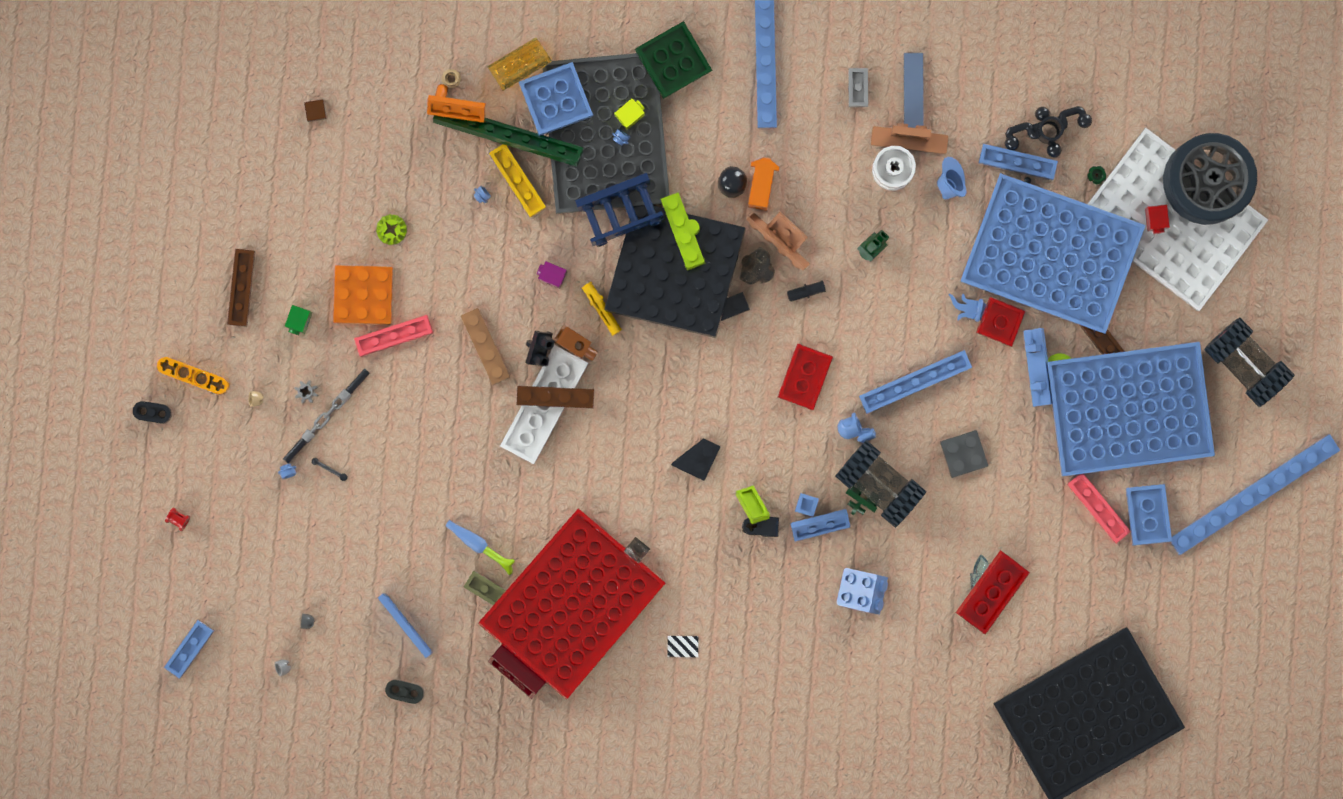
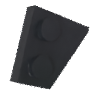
[671,438,721,481]

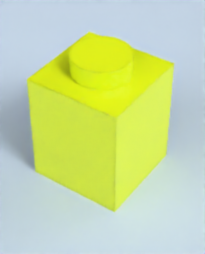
[615,99,645,130]

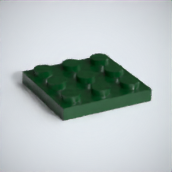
[635,21,713,99]

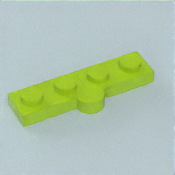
[661,192,705,270]

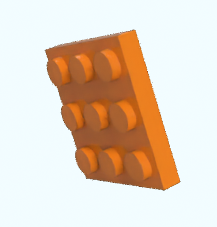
[333,265,393,325]

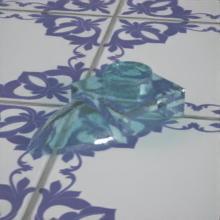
[970,555,989,590]

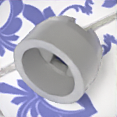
[275,660,291,676]

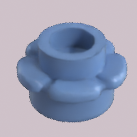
[612,129,630,146]
[474,186,491,203]
[278,464,296,479]

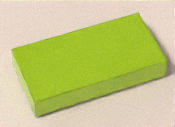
[736,485,770,524]

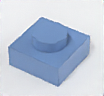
[795,493,819,517]

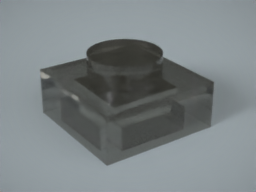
[624,537,650,563]

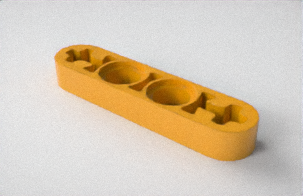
[157,357,229,395]

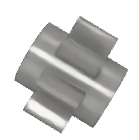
[294,380,318,404]

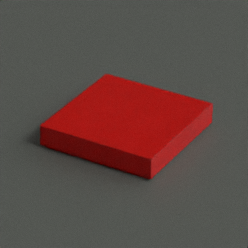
[976,297,1025,347]

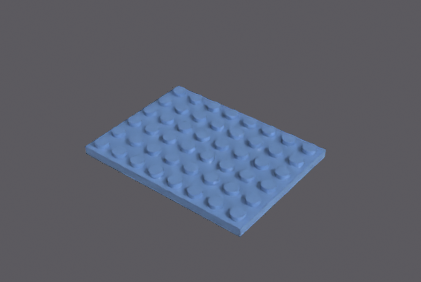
[960,173,1146,334]
[1047,342,1215,476]

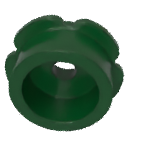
[1087,166,1106,185]

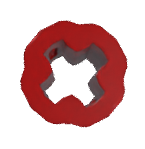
[165,508,190,531]

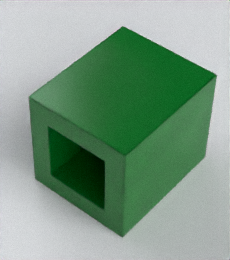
[285,305,313,336]

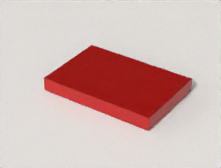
[777,343,833,410]

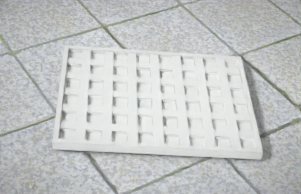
[1088,128,1268,311]

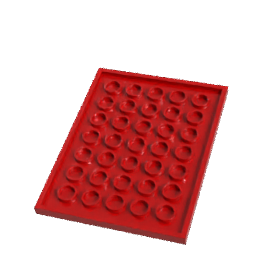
[478,508,666,700]

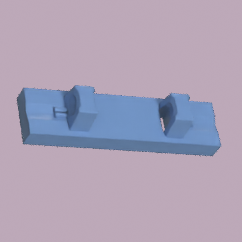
[1023,328,1052,407]

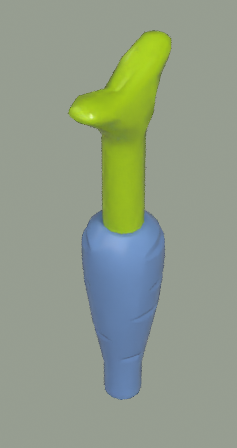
[445,520,515,575]

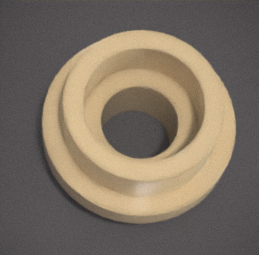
[442,69,461,89]

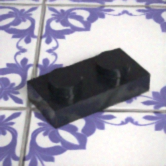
[721,292,750,321]

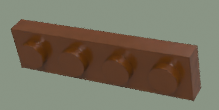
[227,249,255,327]
[516,386,594,409]

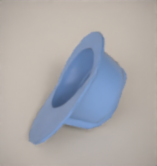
[937,157,967,200]

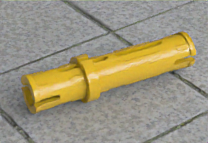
[581,281,623,336]

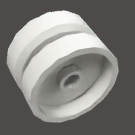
[872,146,916,191]

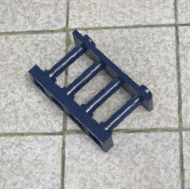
[575,173,664,247]

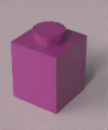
[537,261,567,289]

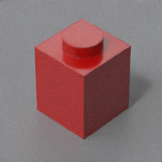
[1145,205,1170,234]

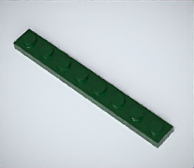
[433,115,583,167]

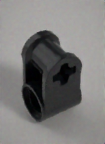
[742,517,779,537]

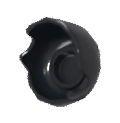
[718,166,747,198]

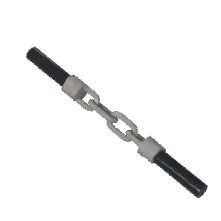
[283,368,370,463]

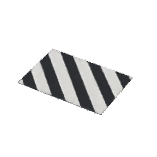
[667,636,698,657]

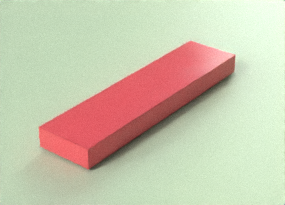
[354,315,433,357]
[1067,474,1131,544]

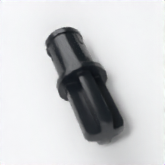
[787,280,826,302]

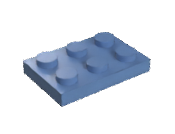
[1126,484,1172,546]

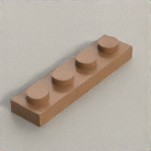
[461,308,510,385]

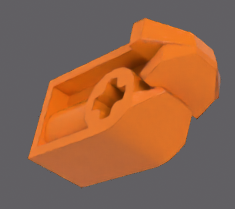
[748,157,780,211]

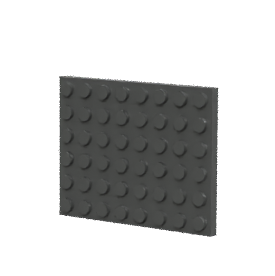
[542,53,670,214]

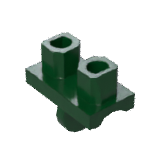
[857,230,889,262]
[845,481,881,515]

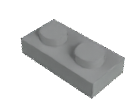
[848,68,868,107]

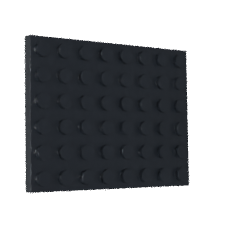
[993,627,1185,799]

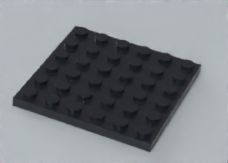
[604,201,746,338]

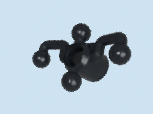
[1004,106,1092,158]

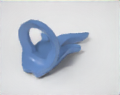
[949,294,986,322]

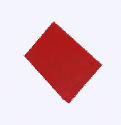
[955,550,1030,635]

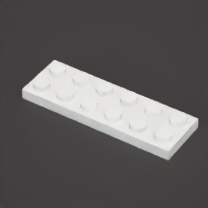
[500,345,588,464]

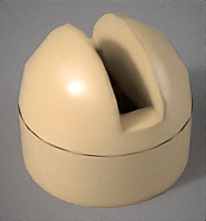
[248,391,263,406]

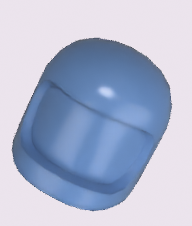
[837,413,876,443]

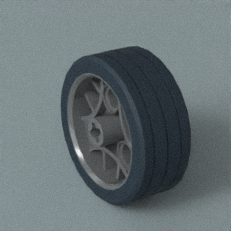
[1163,133,1258,225]

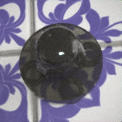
[740,247,775,285]

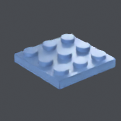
[519,62,593,136]

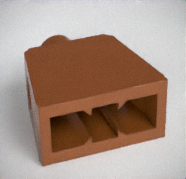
[554,326,598,361]

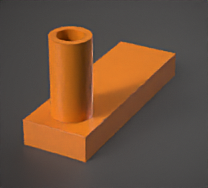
[427,84,486,123]

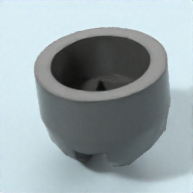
[300,613,315,629]

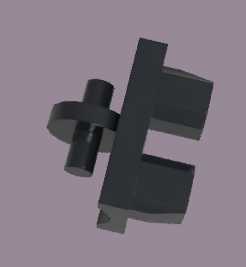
[525,331,555,366]

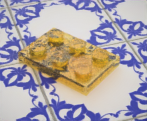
[487,38,552,91]

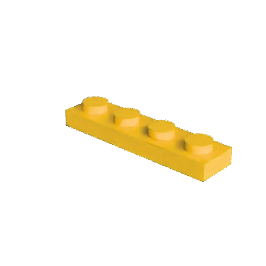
[489,144,546,218]

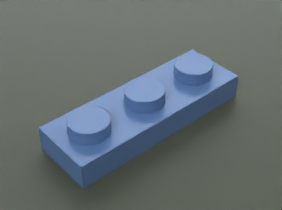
[790,509,850,541]
[164,620,214,679]

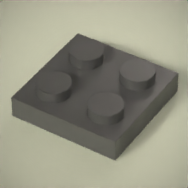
[940,430,988,478]

